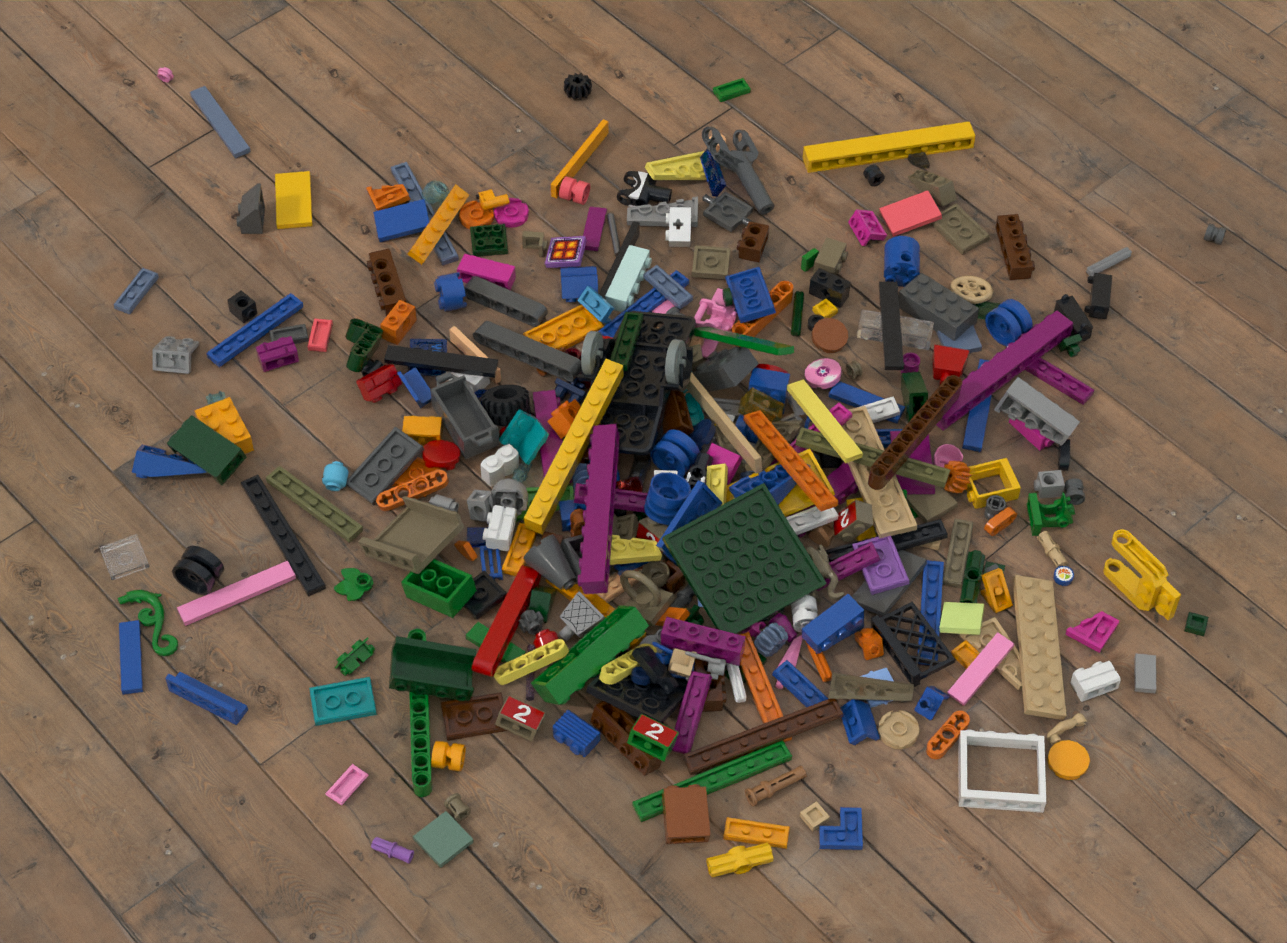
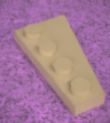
[960,617,1022,691]

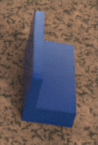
[397,367,431,409]
[840,699,880,745]

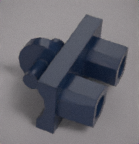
[555,377,586,404]

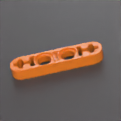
[376,469,449,511]

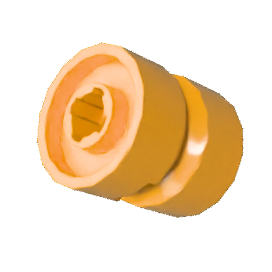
[431,740,466,772]

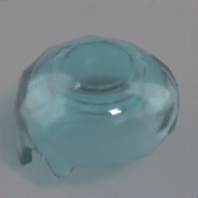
[422,180,450,205]

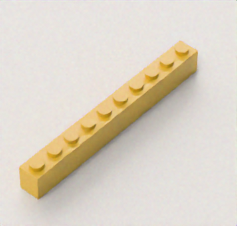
[803,121,975,173]
[524,359,624,535]

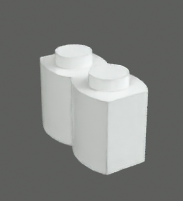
[480,444,519,486]

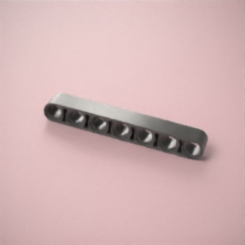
[473,321,581,382]

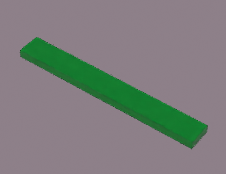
[693,327,794,356]
[632,740,792,822]

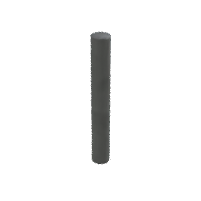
[607,213,620,256]

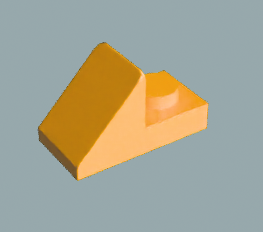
[980,568,1013,613]

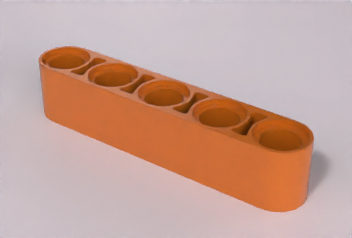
[732,281,793,347]

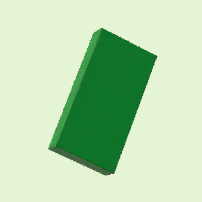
[713,78,751,102]

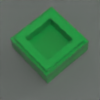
[801,248,819,272]

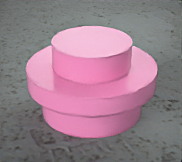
[157,67,174,83]

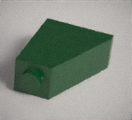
[901,372,928,423]

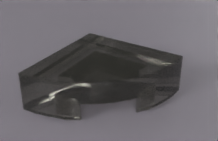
[908,152,930,168]

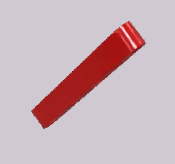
[472,565,542,677]

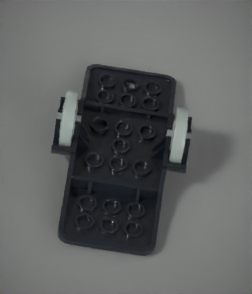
[577,311,696,455]

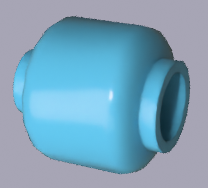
[322,461,349,491]

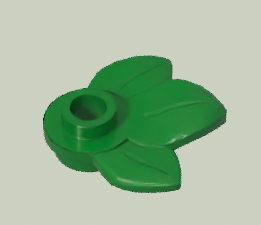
[334,568,373,601]

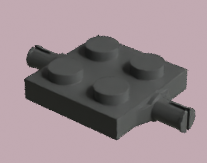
[702,191,754,232]

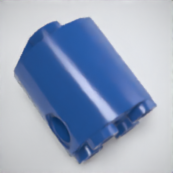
[884,236,920,287]

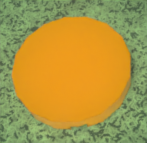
[1047,740,1090,780]

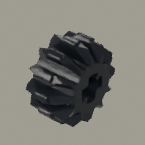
[564,73,592,100]

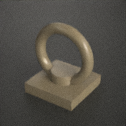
[620,570,675,626]

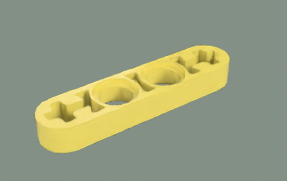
[494,639,569,685]
[599,644,657,685]

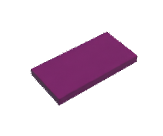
[890,431,935,495]

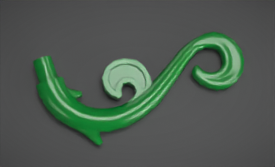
[117,590,178,657]

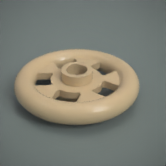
[950,276,993,304]

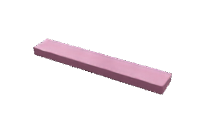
[177,561,296,626]

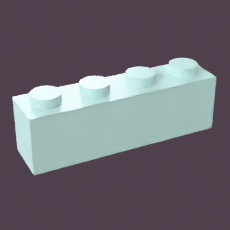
[605,245,652,312]

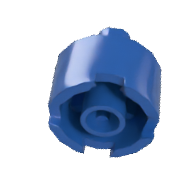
[434,272,467,312]

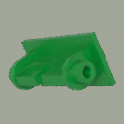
[335,637,375,676]

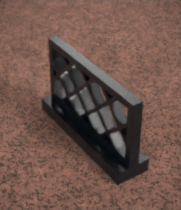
[871,601,955,687]

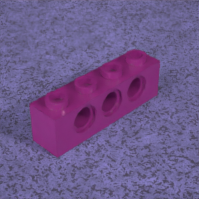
[661,617,745,666]

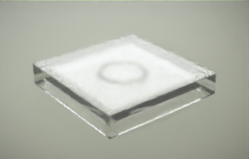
[99,534,150,580]

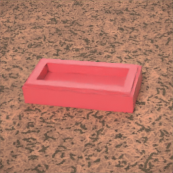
[307,319,333,352]

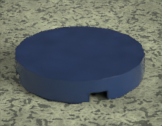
[688,419,716,451]

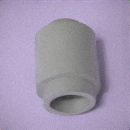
[429,494,459,512]

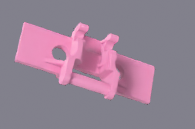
[694,288,737,359]

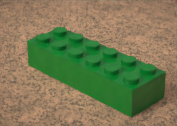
[531,606,649,705]

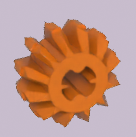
[944,461,972,493]

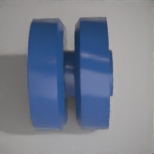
[985,299,1033,346]
[651,429,700,477]

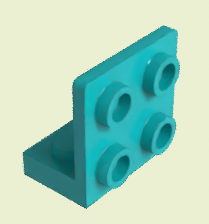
[499,409,549,465]

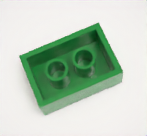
[401,559,477,618]

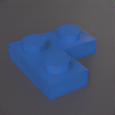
[819,807,863,850]

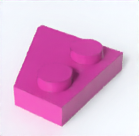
[1065,611,1119,653]

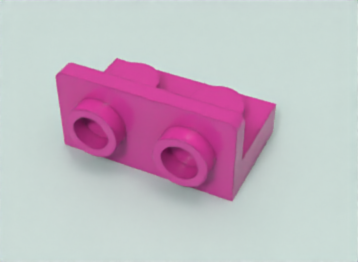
[848,209,887,246]

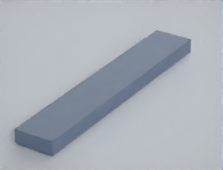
[190,86,251,158]

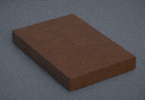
[441,692,508,741]

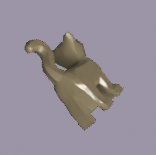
[806,544,845,602]

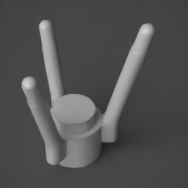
[683,650,726,681]

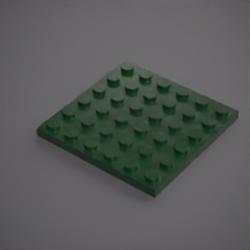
[662,483,827,634]

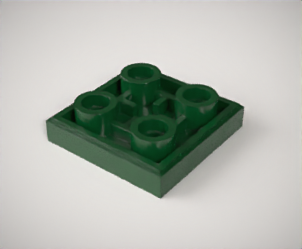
[470,224,508,257]

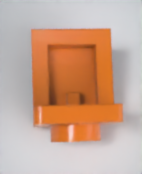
[854,628,884,660]

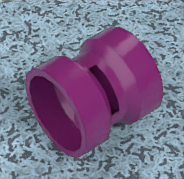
[900,352,920,373]

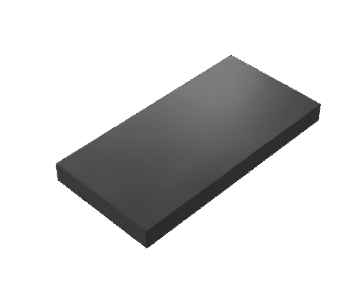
[346,426,424,506]
[852,550,927,616]

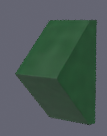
[529,585,557,623]

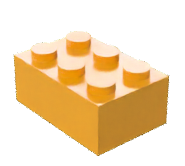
[194,397,254,454]

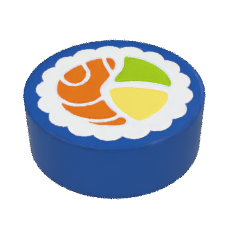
[1053,566,1074,586]

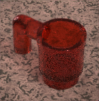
[616,477,643,492]

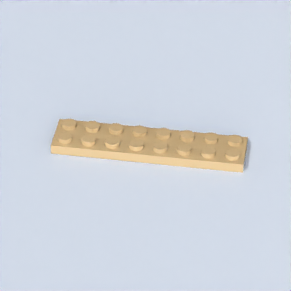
[842,406,917,539]
[1013,575,1066,720]

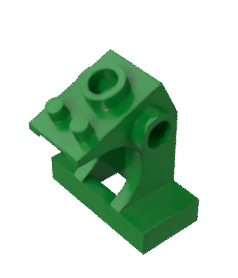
[1026,492,1075,536]

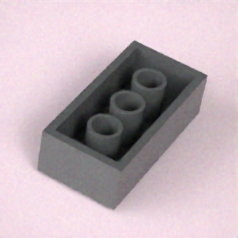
[898,273,979,341]

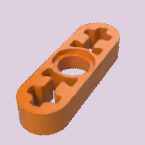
[926,711,970,760]

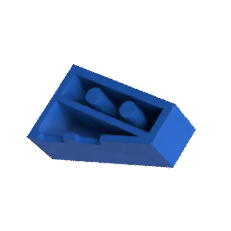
[802,594,864,654]

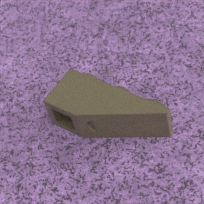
[908,169,957,206]

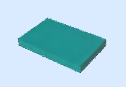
[309,677,377,726]

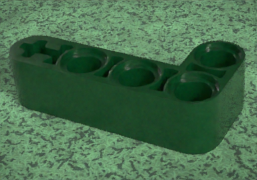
[345,318,383,372]

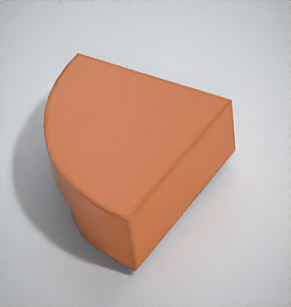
[454,540,478,561]

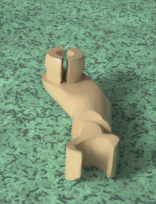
[1047,713,1087,746]

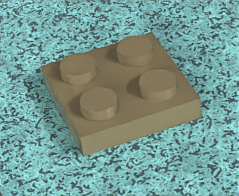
[692,245,730,279]

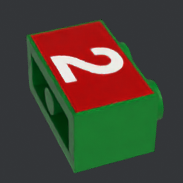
[627,714,679,762]

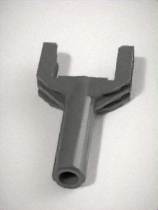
[702,127,775,215]

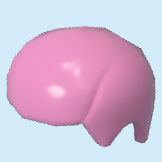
[933,444,963,468]

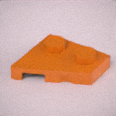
[366,184,411,211]

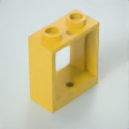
[967,458,1021,509]

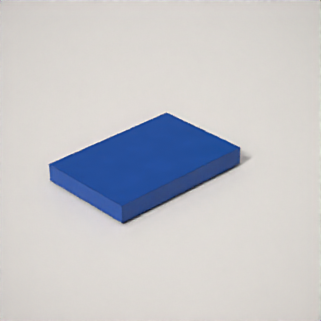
[373,199,429,242]

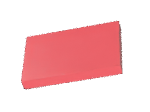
[879,190,942,237]

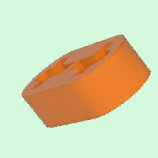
[984,507,1017,536]

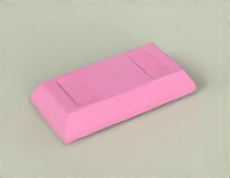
[325,764,369,806]

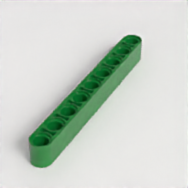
[408,628,432,797]

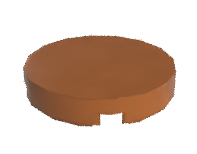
[811,318,848,353]

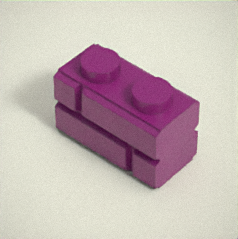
[255,336,299,372]

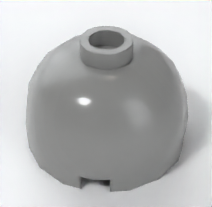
[489,478,529,516]

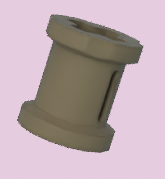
[444,793,471,822]

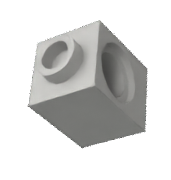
[1034,470,1065,499]
[467,490,493,522]

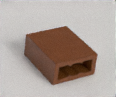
[662,784,710,844]

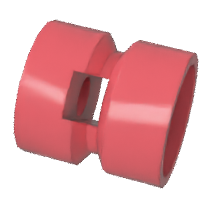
[559,176,590,205]

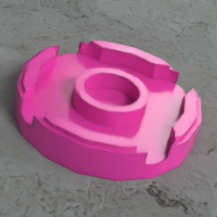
[494,198,529,228]

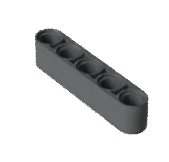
[464,276,548,327]

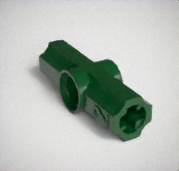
[959,550,985,603]

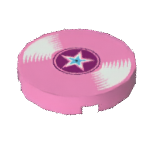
[805,358,842,389]

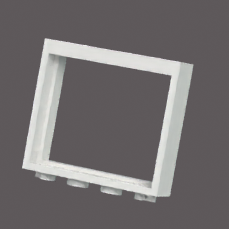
[958,730,1046,813]

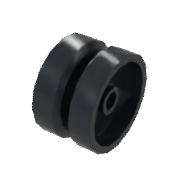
[172,545,225,595]

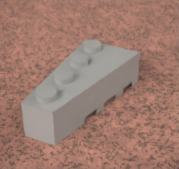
[994,377,1080,446]

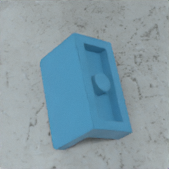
[577,286,614,324]

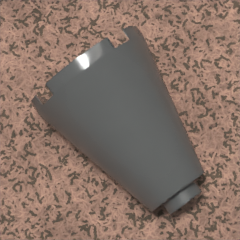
[523,534,576,591]

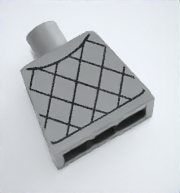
[559,591,605,642]

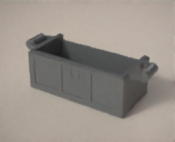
[430,371,500,460]

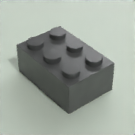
[694,346,759,392]

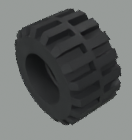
[482,384,531,426]

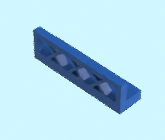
[165,672,248,725]

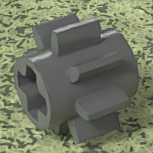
[519,610,544,635]

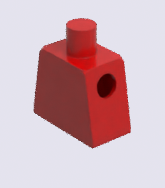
[932,344,969,385]

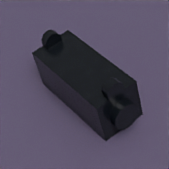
[1084,273,1112,320]
[1054,294,1093,341]

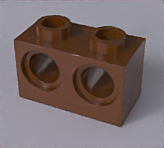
[737,221,769,263]

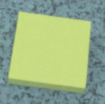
[939,602,984,635]

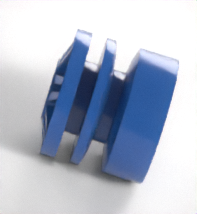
[644,472,691,525]

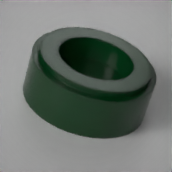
[722,288,733,307]

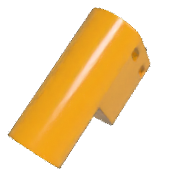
[476,189,510,211]

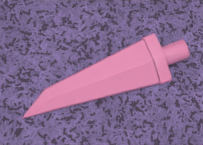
[775,635,803,689]

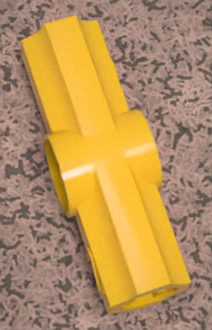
[706,843,774,877]

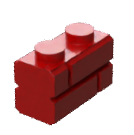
[356,364,402,403]

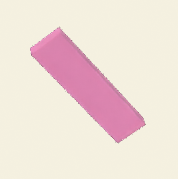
[947,632,1014,706]

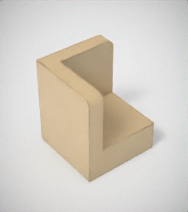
[668,648,697,678]

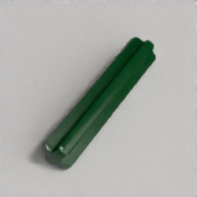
[791,291,804,337]

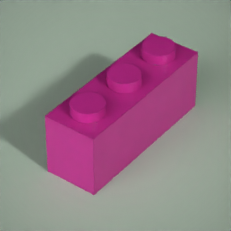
[457,254,516,290]

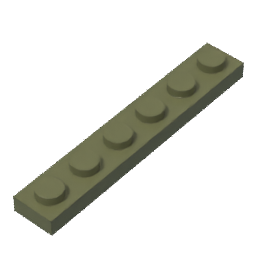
[266,466,363,543]

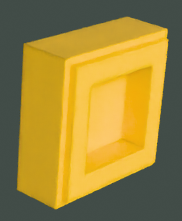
[812,299,838,318]

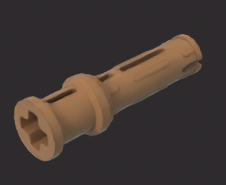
[745,765,807,806]

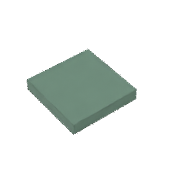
[413,811,473,868]

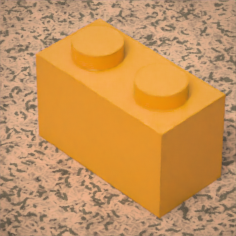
[402,416,443,446]

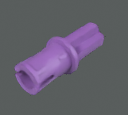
[371,837,414,864]

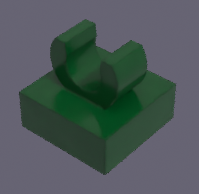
[1058,334,1082,357]

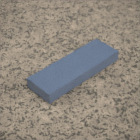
[643,265,693,310]
[114,268,159,315]

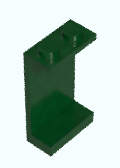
[167,415,247,486]

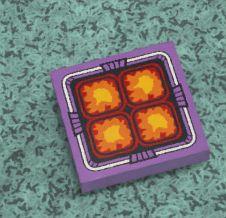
[545,236,587,268]

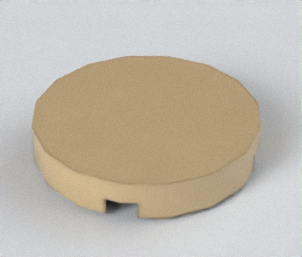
[878,710,919,749]

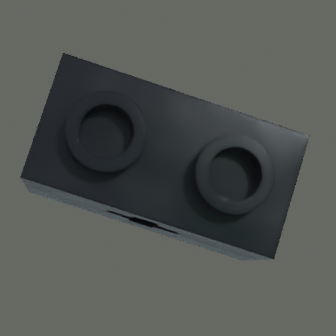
[809,268,851,308]

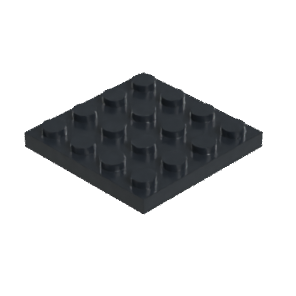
[586,650,688,724]

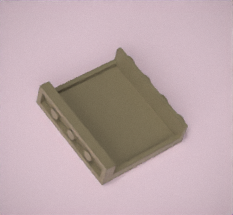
[358,496,464,574]

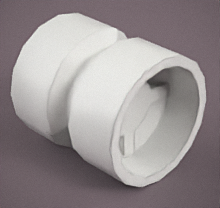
[791,595,818,633]

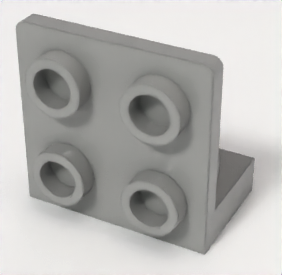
[153,336,199,374]

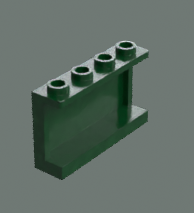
[389,636,476,701]

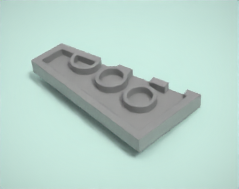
[627,196,698,227]

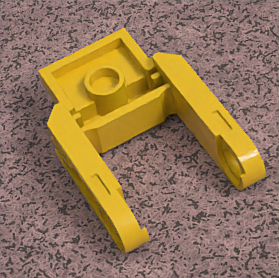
[1103,529,1181,620]

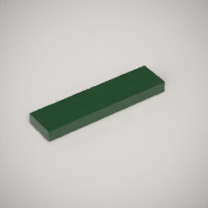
[610,312,644,371]

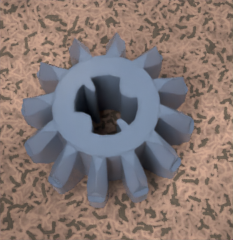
[754,623,788,657]

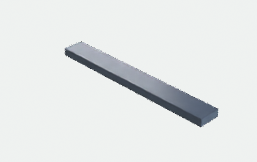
[391,162,459,266]

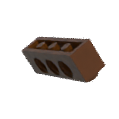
[366,248,407,316]
[694,658,727,712]

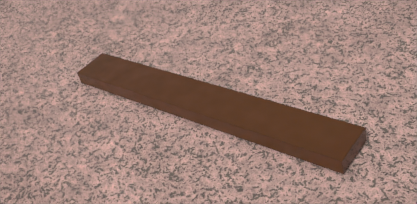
[683,698,843,775]

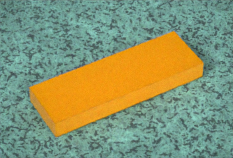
[502,523,537,576]
[723,817,790,849]

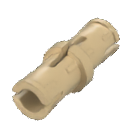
[1037,531,1068,568]

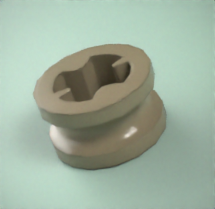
[846,360,863,379]

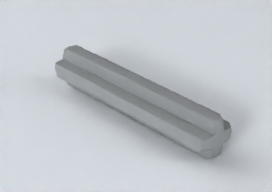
[1086,247,1132,276]

